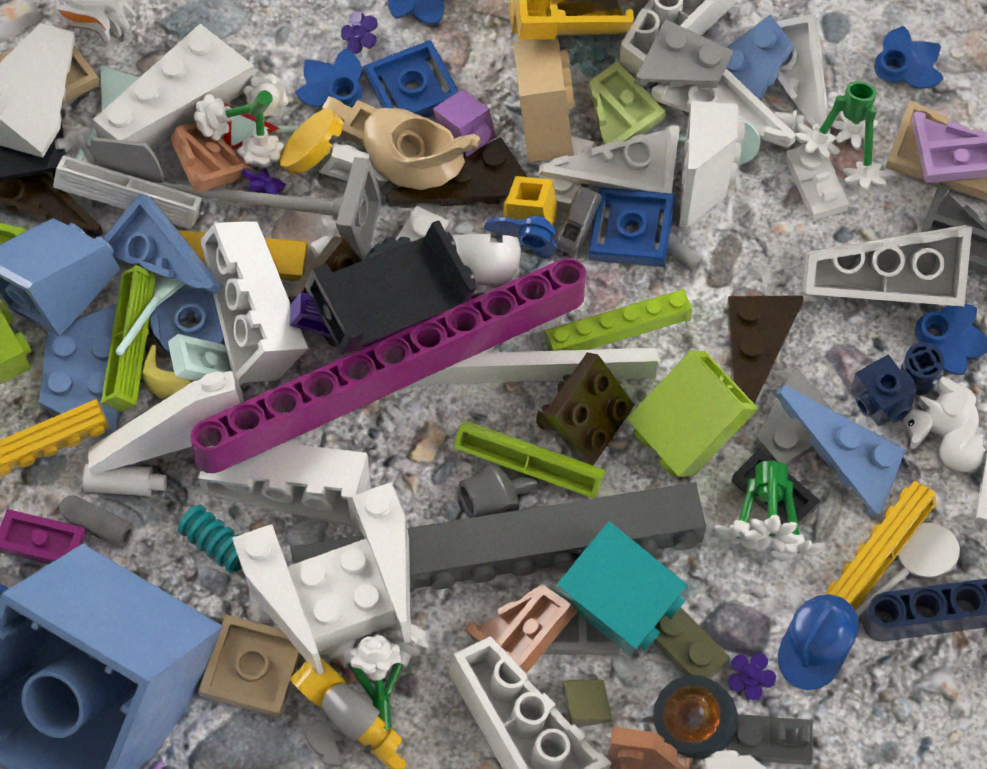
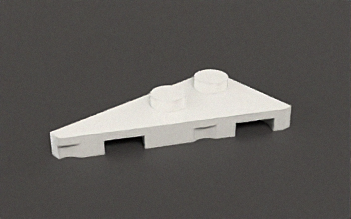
[744,14,831,134]
[651,69,796,148]
[539,125,680,194]

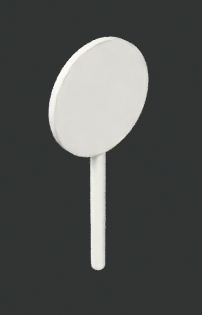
[855,523,960,618]

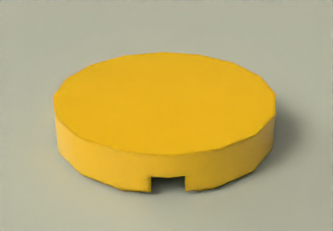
[279,109,343,175]

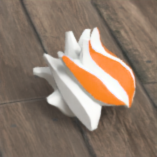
[56,0,136,42]

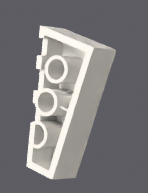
[619,0,738,90]
[93,24,256,150]
[200,221,309,383]
[802,225,972,306]
[198,443,371,529]
[448,636,612,769]

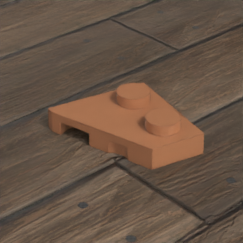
[170,122,251,193]
[465,584,578,674]
[608,727,690,769]

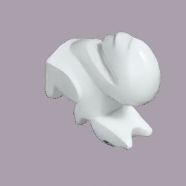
[903,376,986,472]

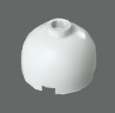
[453,234,521,295]

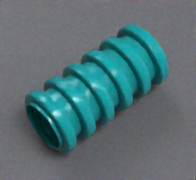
[178,504,242,574]

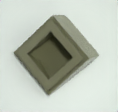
[563,680,612,728]

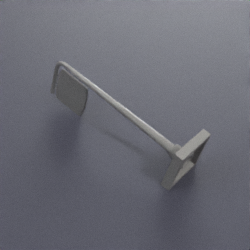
[77,135,383,260]

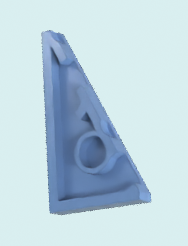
[103,193,223,294]
[775,385,906,519]

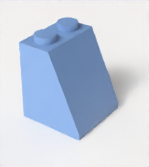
[0,218,121,337]

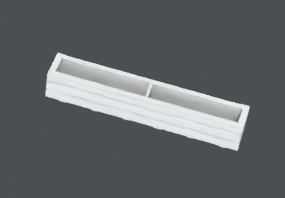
[53,155,202,230]

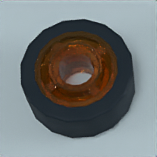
[653,675,738,759]

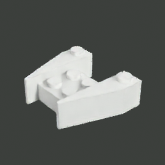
[232,482,411,675]

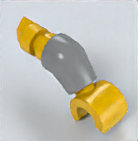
[290,655,407,769]

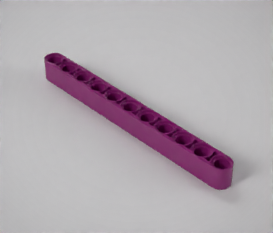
[190,258,586,473]

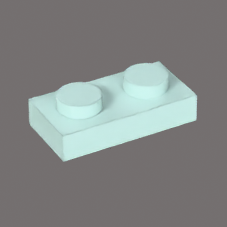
[168,334,244,386]

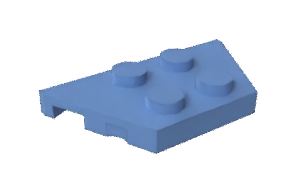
[39,304,120,439]

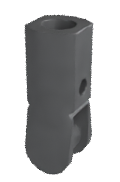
[554,187,603,260]
[59,495,135,549]

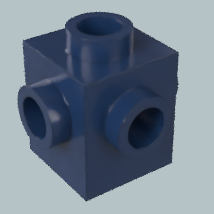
[851,354,916,427]

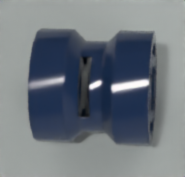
[900,343,945,395]

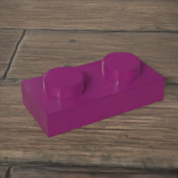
[0,509,87,565]

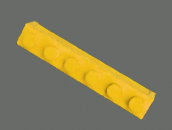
[0,399,110,477]
[827,481,936,611]

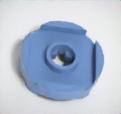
[150,284,225,358]

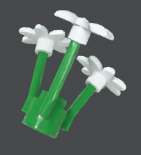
[796,81,892,190]
[714,461,825,562]

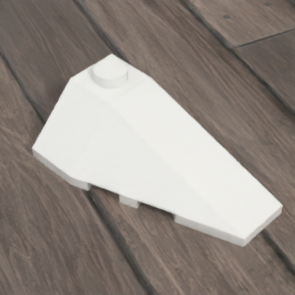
[0,23,75,157]
[88,370,249,475]

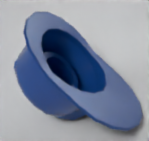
[777,594,859,690]

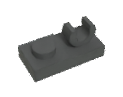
[726,714,813,765]

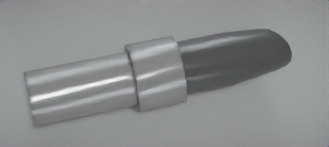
[656,225,703,272]

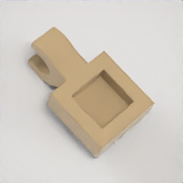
[322,97,377,148]

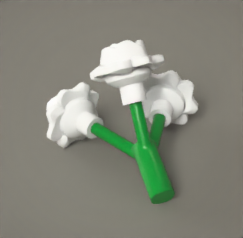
[194,74,289,168]
[318,624,432,730]

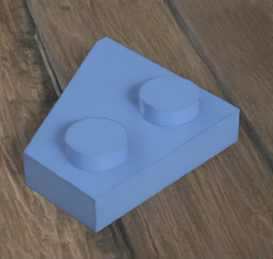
[726,14,794,100]

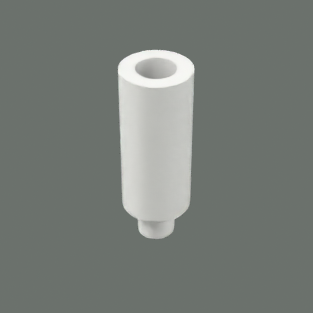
[83,463,167,496]

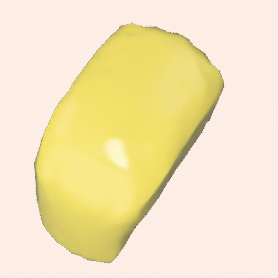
[142,345,193,400]

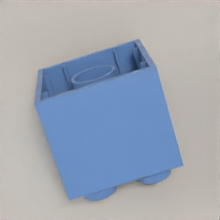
[0,544,223,769]

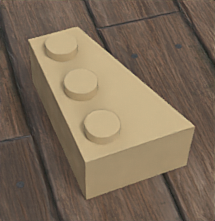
[514,36,575,163]

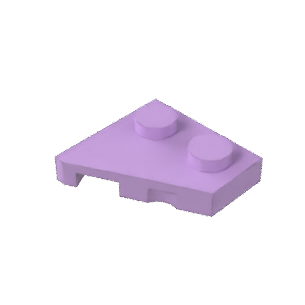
[911,112,987,183]

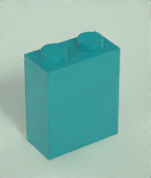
[553,521,687,656]

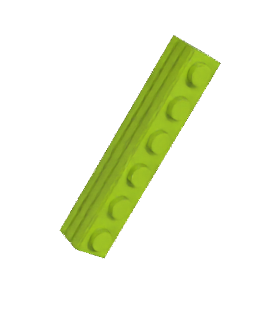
[101,265,156,412]
[545,289,692,351]
[453,420,606,499]

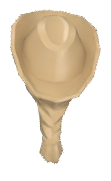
[364,108,481,190]

